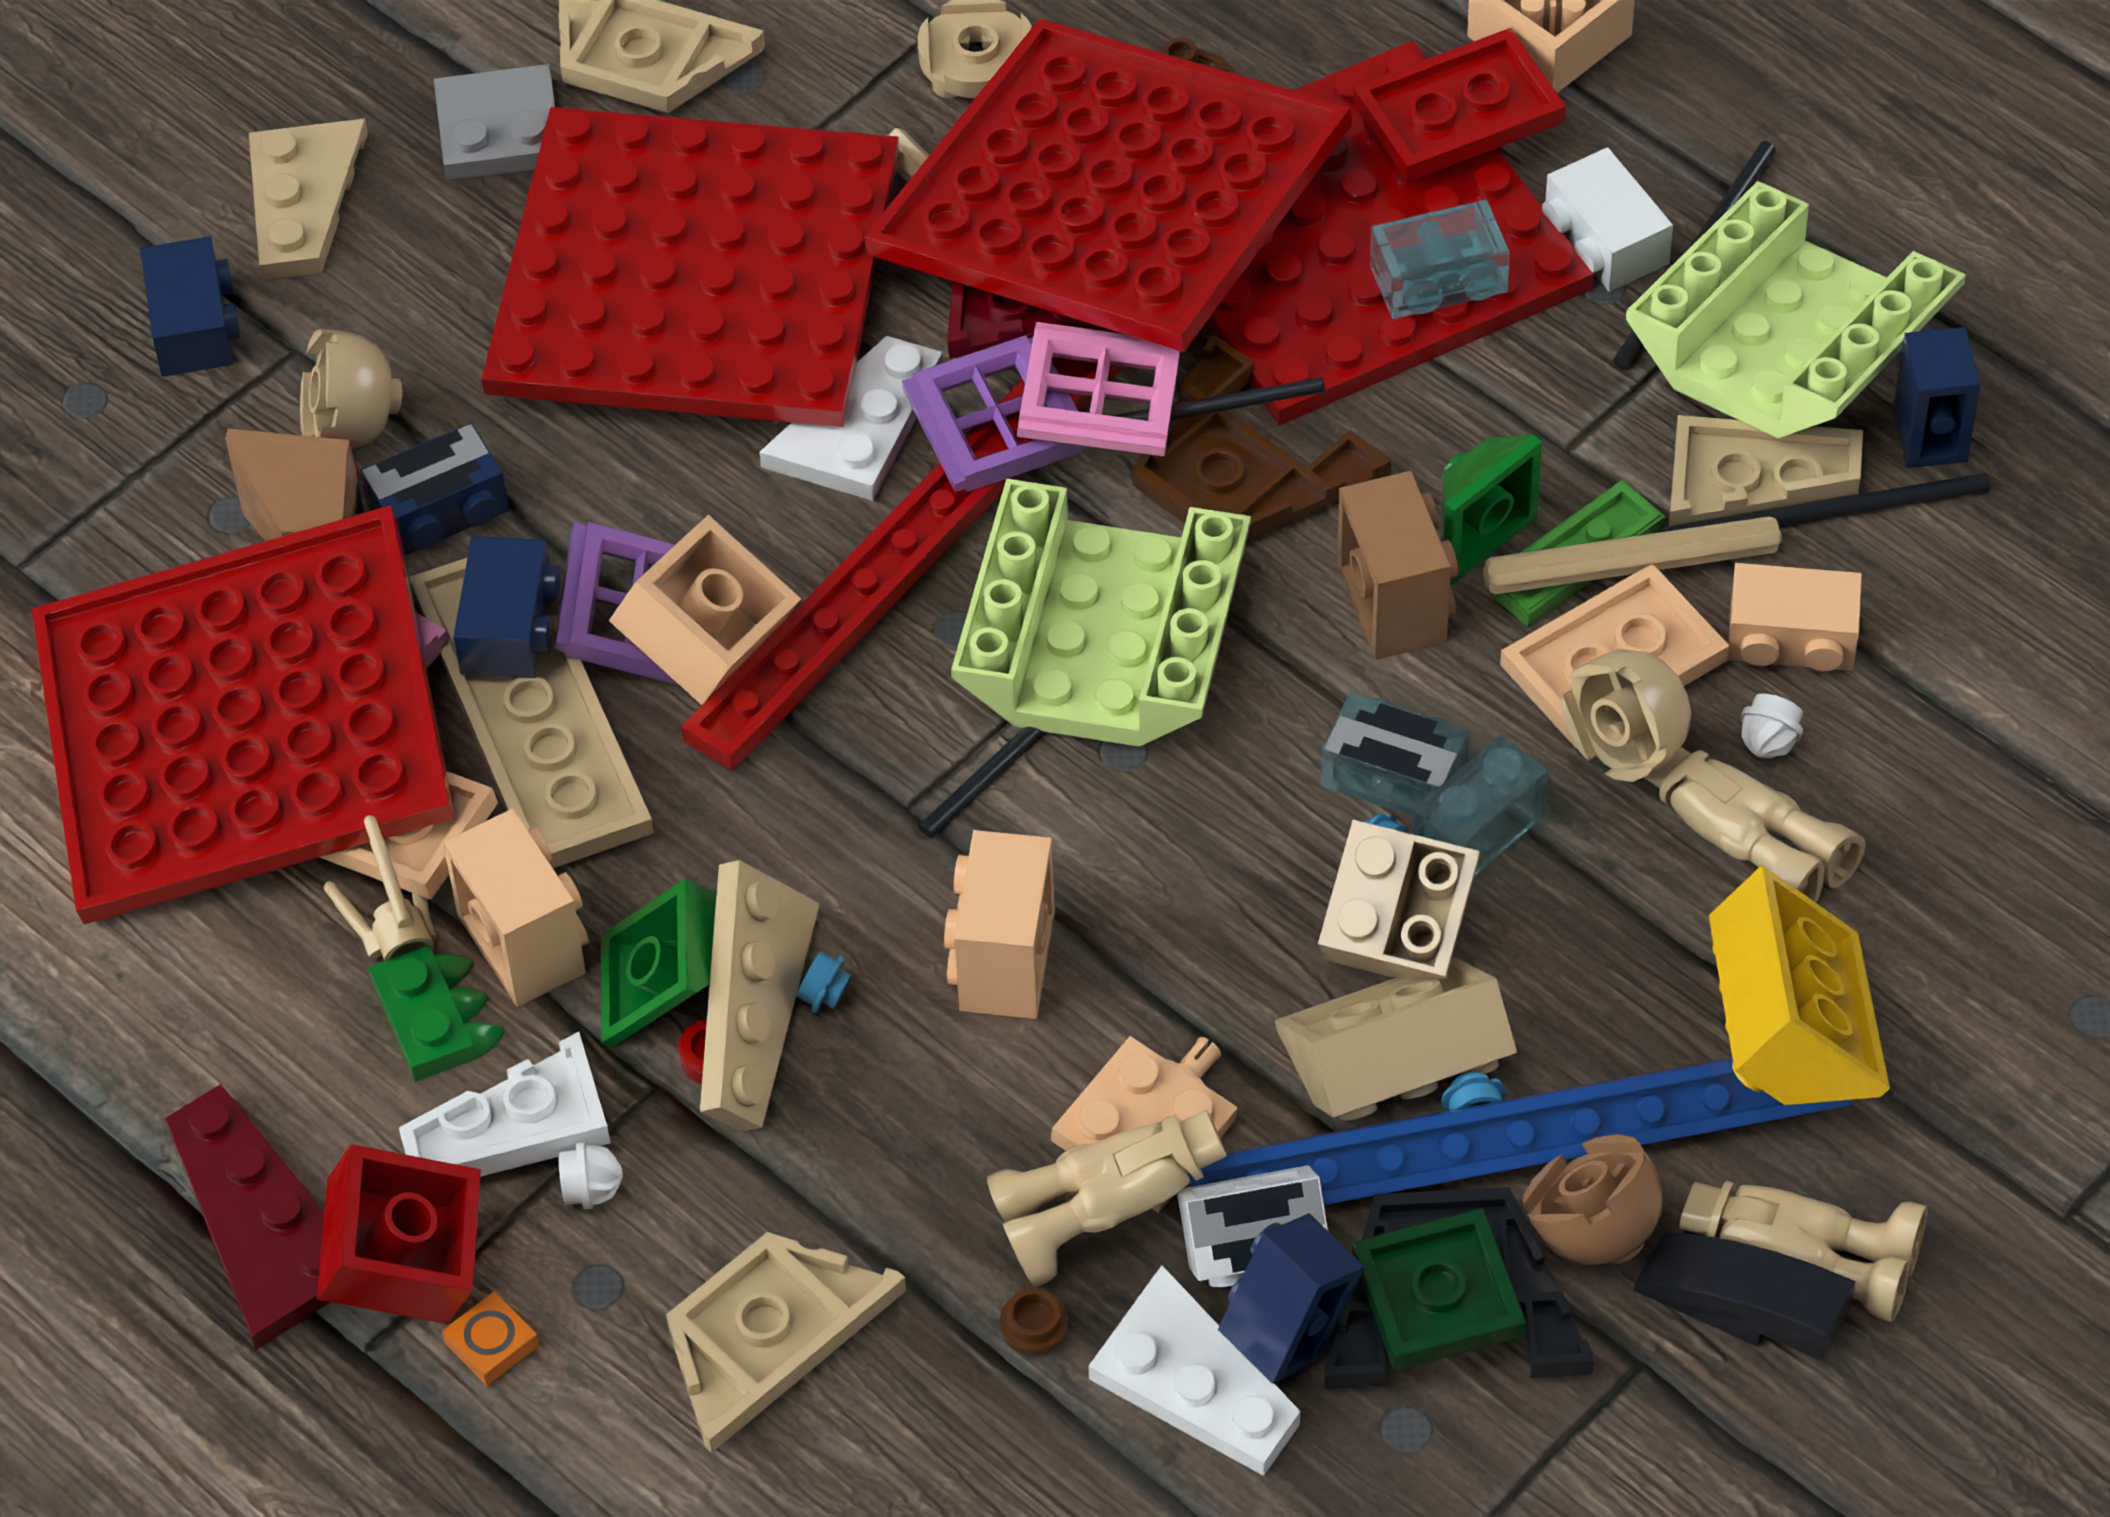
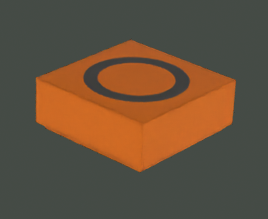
[441,1291,539,1387]

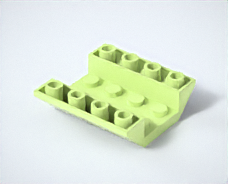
[1626,181,1966,438]
[951,479,1251,747]

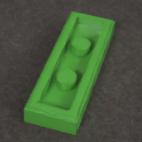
[1485,480,1665,627]

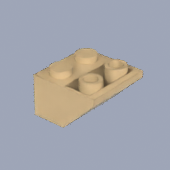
[1318,820,1480,979]

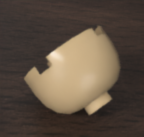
[300,329,402,450]
[1562,649,1692,782]

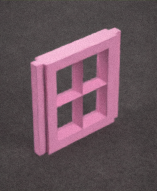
[1017,322,1180,456]

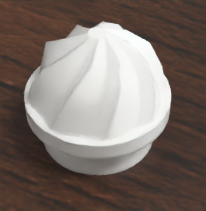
[1740,693,1803,759]
[559,1142,623,1210]

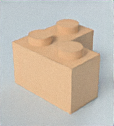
[1467,0,1635,93]

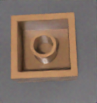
[1337,471,1458,660]

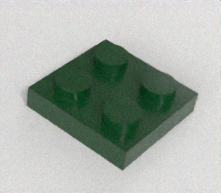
[1352,1208,1526,1371]

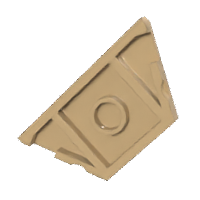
[558,0,765,113]
[666,1232,906,1453]

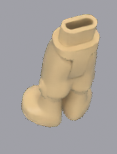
[1644,747,1866,903]
[987,1110,1227,1288]
[1679,1180,1928,1322]

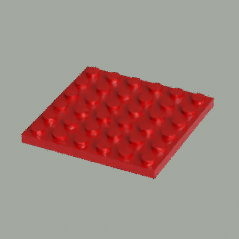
[864,18,1352,352]
[1206,40,1594,426]
[481,107,900,427]
[31,505,455,924]

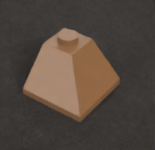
[225,428,364,541]

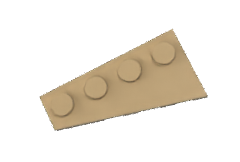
[700,860,820,1132]

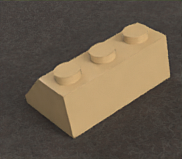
[1274,957,1517,1121]

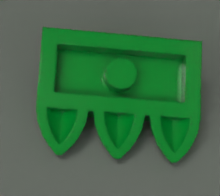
[368,945,504,1082]

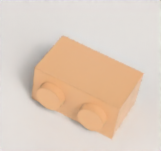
[1728,563,1862,671]

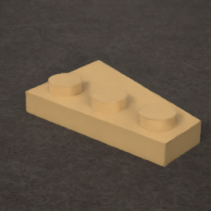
[249,118,368,281]
[1669,415,1863,526]

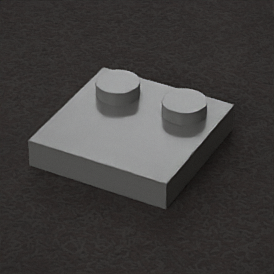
[434,64,555,181]

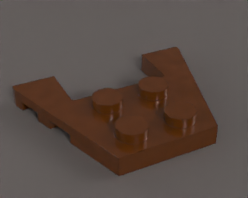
[1132,334,1391,540]

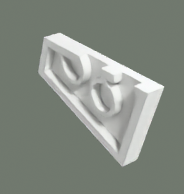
[759,336,943,501]
[399,1032,610,1176]
[1089,1265,1300,1476]

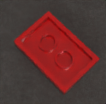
[1353,28,1566,182]

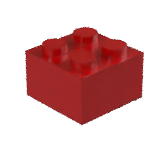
[317,1144,481,1324]

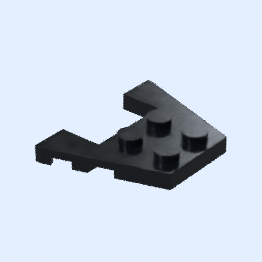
[1324,1187,1594,1389]

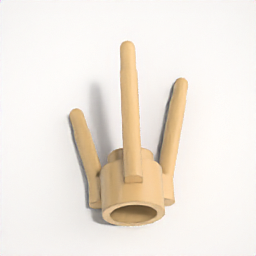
[324,815,437,961]

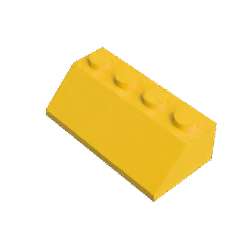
[1709,865,1890,1105]

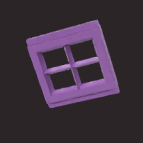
[902,335,1089,492]
[553,522,679,685]

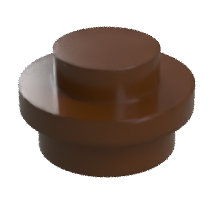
[1000,1288,1068,1355]

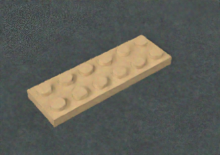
[409,538,654,868]

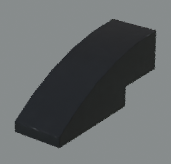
[1634,1232,1856,1362]

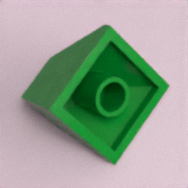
[1441,434,1543,586]
[601,878,717,1048]

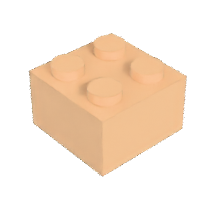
[609,515,801,705]
[443,808,589,1007]
[944,830,1055,1019]

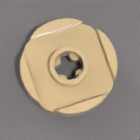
[917,0,1032,99]

